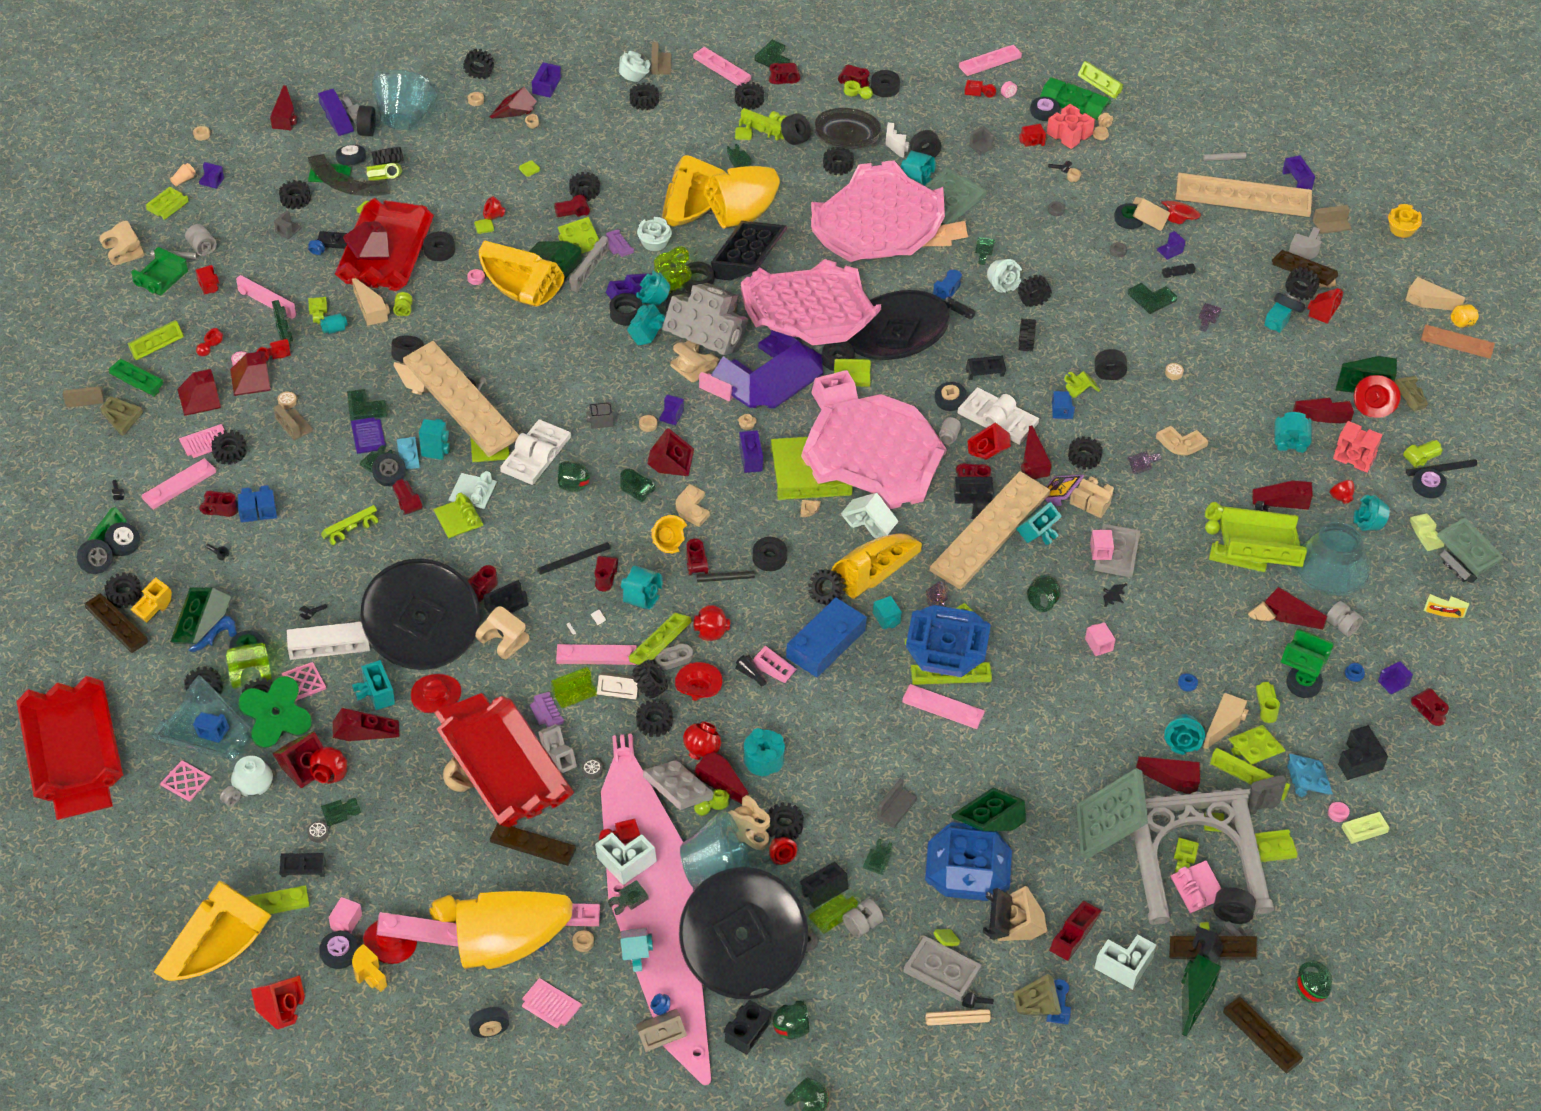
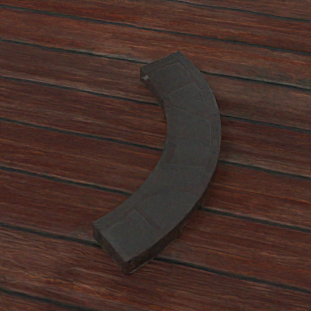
[308,154,390,196]

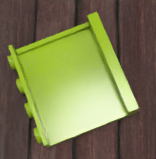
[770,437,853,500]
[1220,506,1307,567]

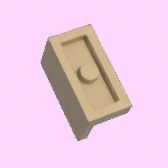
[1133,197,1170,231]

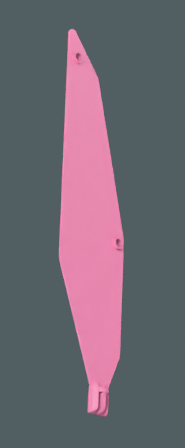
[601,734,711,1085]

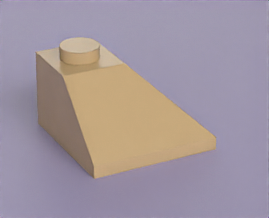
[394,362,429,395]
[998,886,1047,941]

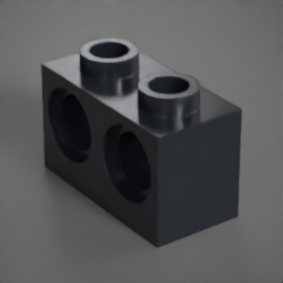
[724,999,772,1055]

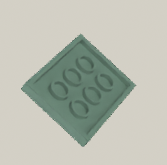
[925,168,987,225]
[1076,768,1148,859]

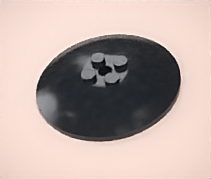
[846,290,950,360]
[360,558,480,670]
[679,867,808,999]

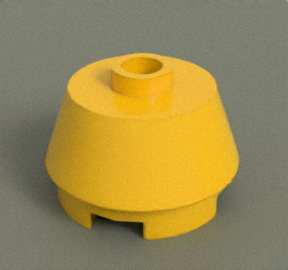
[1388,204,1422,238]

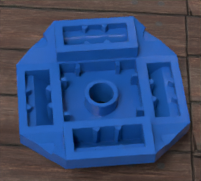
[906,605,991,677]
[925,822,1012,901]

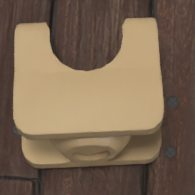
[100,221,145,265]
[670,341,719,382]
[476,607,530,660]
[727,795,770,850]

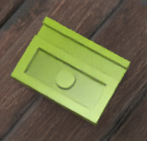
[146,187,189,220]
[1255,829,1298,862]

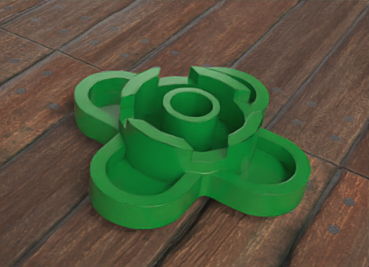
[238,676,311,748]

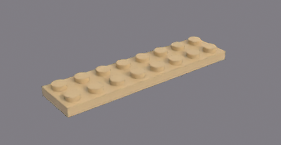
[1175,173,1312,217]
[403,341,519,457]
[930,471,1050,590]

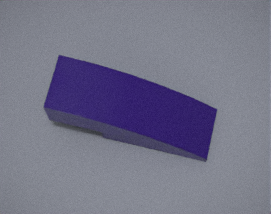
[318,89,354,136]
[606,273,652,299]

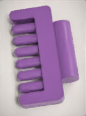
[606,230,634,257]
[530,692,564,728]

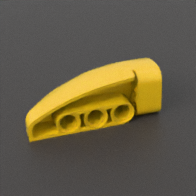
[662,155,726,227]
[704,166,780,228]
[479,241,564,307]
[831,533,922,599]
[154,880,272,981]
[456,891,573,969]

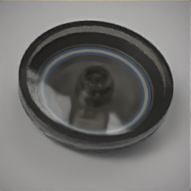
[815,108,881,149]

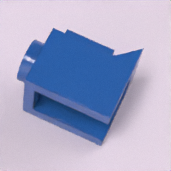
[1052,391,1075,419]

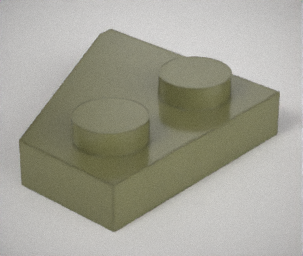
[1395,376,1428,411]
[100,396,143,436]
[1013,974,1061,1015]

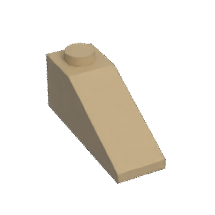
[1406,277,1465,310]
[352,278,390,326]
[1203,693,1249,749]

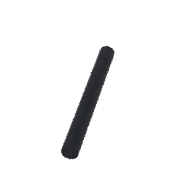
[1406,459,1477,477]
[537,542,610,575]

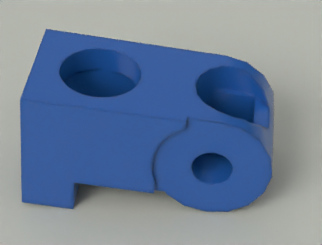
[933,270,962,300]
[1046,979,1071,1024]

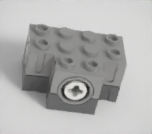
[662,283,749,355]

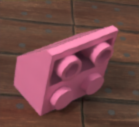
[811,370,858,410]

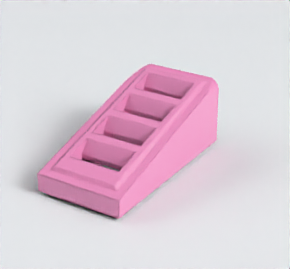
[753,646,797,683]

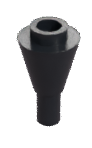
[735,655,767,687]

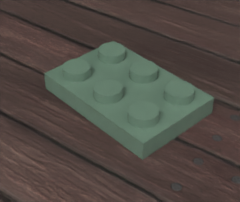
[1437,518,1504,576]

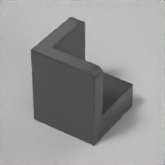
[969,126,994,155]
[274,210,301,239]

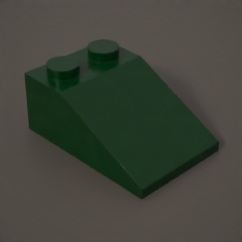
[529,241,582,280]
[1335,356,1397,393]
[170,587,231,644]
[952,787,1026,831]
[1181,955,1222,1037]

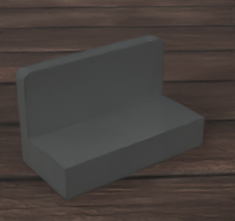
[877,778,917,828]

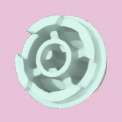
[619,51,651,82]
[637,217,672,251]
[987,259,1022,293]
[231,756,273,796]

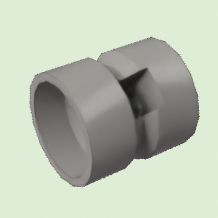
[185,224,217,256]
[1326,601,1363,637]
[843,899,883,938]

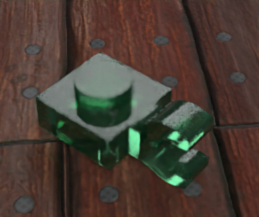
[975,237,995,265]

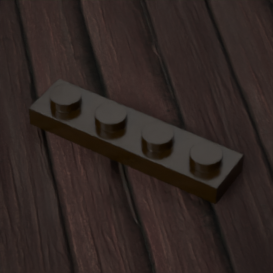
[1272,250,1338,286]
[84,593,148,653]
[490,823,576,866]
[1169,936,1258,960]
[1223,996,1303,1074]

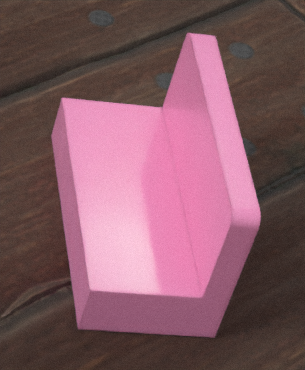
[699,372,734,401]

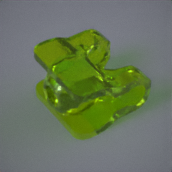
[654,246,692,293]
[226,643,272,689]

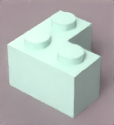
[841,493,898,538]
[595,833,657,885]
[1094,934,1156,990]

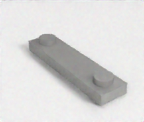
[569,236,609,292]

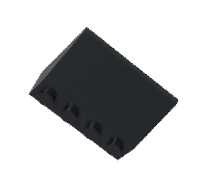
[711,221,787,281]

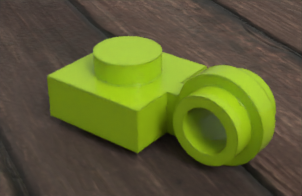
[308,297,327,324]
[1174,838,1199,873]

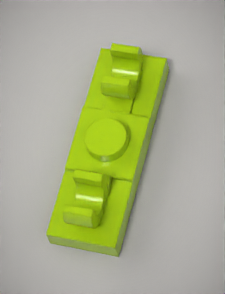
[1078,61,1123,99]
[739,108,784,141]
[127,320,184,360]
[321,505,378,546]
[1209,541,1267,572]

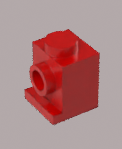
[1019,124,1046,147]
[195,265,219,295]

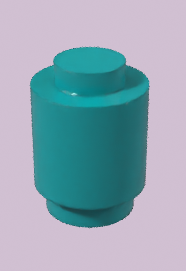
[320,313,348,334]

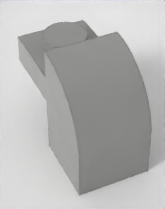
[1289,227,1322,259]
[539,724,577,773]

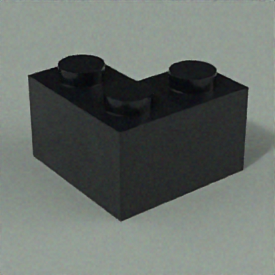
[1338,725,1388,780]

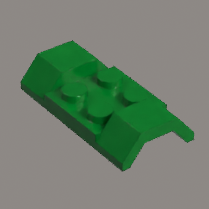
[1040,77,1112,121]

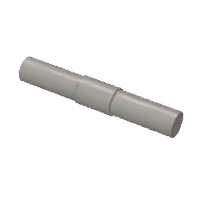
[1203,152,1246,161]
[151,250,197,260]

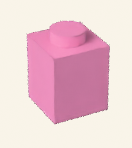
[1090,530,1114,560]
[1085,622,1115,656]
[329,897,362,934]

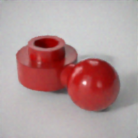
[196,328,223,357]

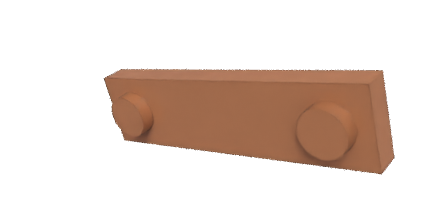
[1421,324,1495,359]

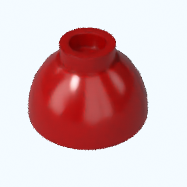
[483,196,505,220]
[1329,480,1355,504]
[769,837,797,865]

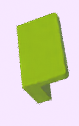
[834,359,871,387]

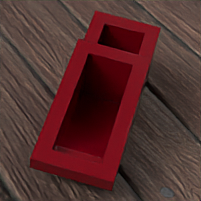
[1293,398,1354,424]
[1049,900,1102,961]

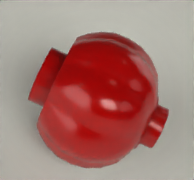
[693,605,730,641]
[683,721,721,760]
[309,747,348,784]

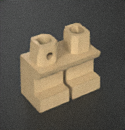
[1070,477,1114,518]

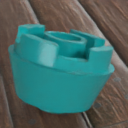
[636,270,670,306]
[1353,495,1390,531]
[1164,714,1205,755]

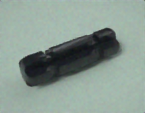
[1162,263,1196,278]
[944,297,976,320]

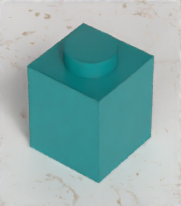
[1264,302,1292,333]
[873,596,902,630]

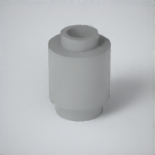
[939,417,961,445]

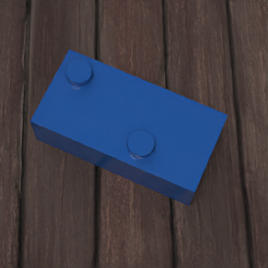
[786,597,867,678]

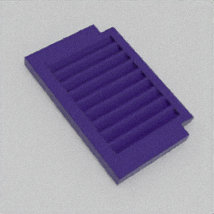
[351,417,386,454]

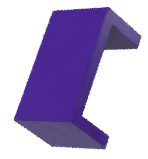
[532,62,561,98]
[1282,155,1315,190]
[739,430,763,473]

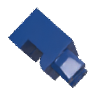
[238,485,277,523]

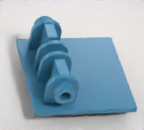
[1287,754,1333,797]

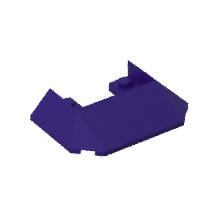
[711,330,823,408]

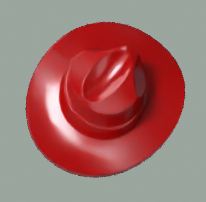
[1161,201,1201,224]
[1354,375,1401,418]
[675,662,722,701]
[411,674,461,713]
[363,921,417,964]

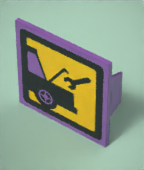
[1045,475,1084,506]

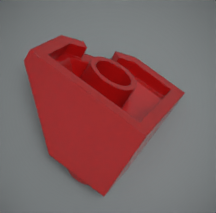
[1307,288,1344,324]
[967,422,1011,460]
[251,975,305,1029]

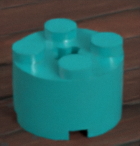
[901,151,936,186]
[1274,412,1312,453]
[621,565,663,610]
[743,728,785,776]

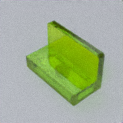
[551,667,597,708]
[809,894,858,934]

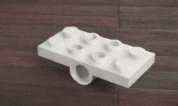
[958,387,1039,445]
[500,420,571,485]

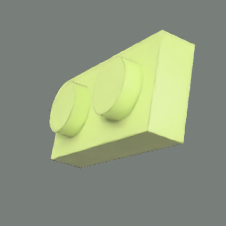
[1341,812,1390,844]

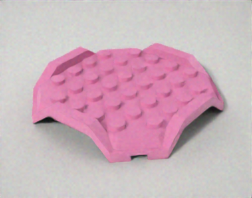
[811,160,945,262]
[741,259,881,345]
[801,394,947,509]

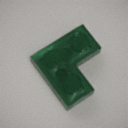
[754,39,790,69]
[1128,283,1177,314]
[272,300,293,348]
[347,389,387,421]

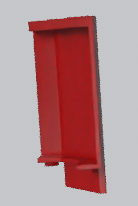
[335,198,434,291]
[16,675,123,820]
[435,693,574,827]

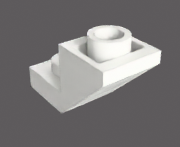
[886,122,909,157]

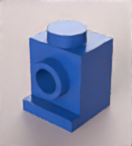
[193,712,230,743]

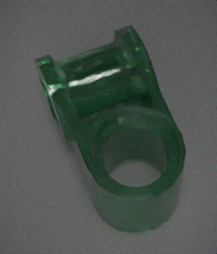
[620,469,656,502]

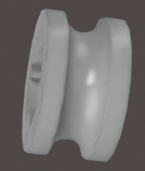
[220,786,241,807]

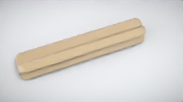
[925,1009,991,1026]

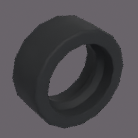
[681,261,714,290]
[609,293,643,326]
[1213,887,1256,924]

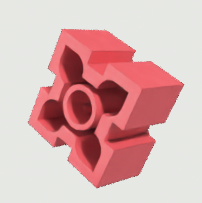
[1047,104,1095,149]
[1333,421,1382,473]

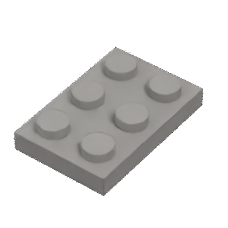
[1094,524,1140,578]
[643,760,714,810]
[903,936,982,1002]

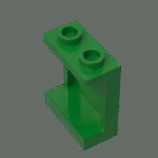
[131,247,188,296]
[1281,629,1334,677]

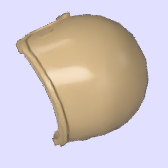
[443,757,474,792]

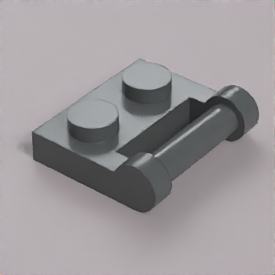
[1248,775,1287,815]

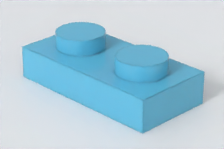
[397,437,420,469]

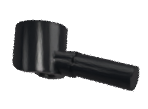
[1048,161,1072,173]
[112,480,124,500]
[1255,501,1270,512]
[205,544,229,561]
[299,604,327,620]
[962,992,994,1009]

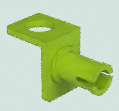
[1064,371,1101,398]

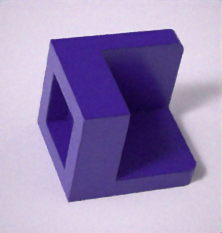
[199,162,224,189]
[1157,231,1185,260]
[659,394,684,426]
[1378,661,1413,694]

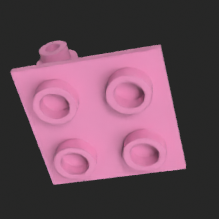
[1170,861,1221,913]

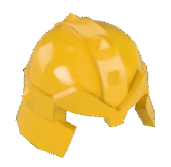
[651,515,687,554]

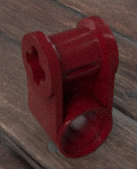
[769,63,800,84]
[838,65,870,88]
[956,463,991,477]
[199,490,238,517]
[686,538,708,576]
[594,556,618,592]
[467,565,498,602]
[1411,688,1449,726]

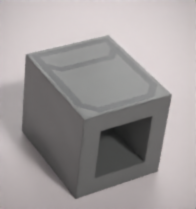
[586,402,613,429]

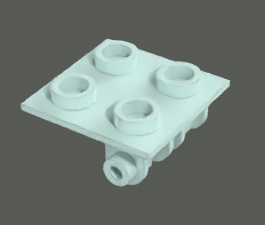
[449,471,497,509]

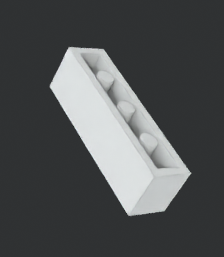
[287,622,370,660]

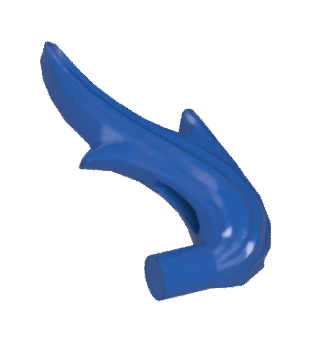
[189,615,237,652]

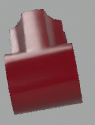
[554,195,590,217]
[392,479,422,515]

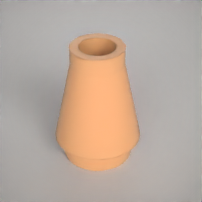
[170,163,196,187]

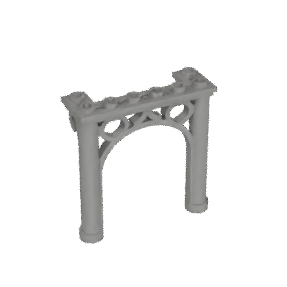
[1130,788,1274,925]

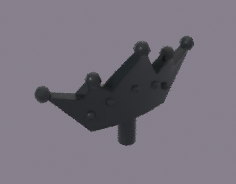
[1103,583,1127,607]

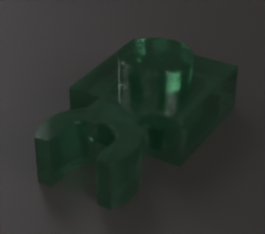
[727,144,751,168]
[360,445,393,473]
[321,798,361,826]
[863,839,892,875]
[608,880,649,915]

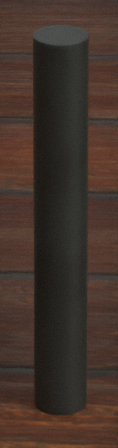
[696,571,755,582]

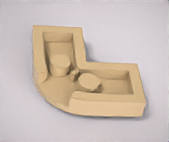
[1156,426,1208,455]
[676,484,710,527]

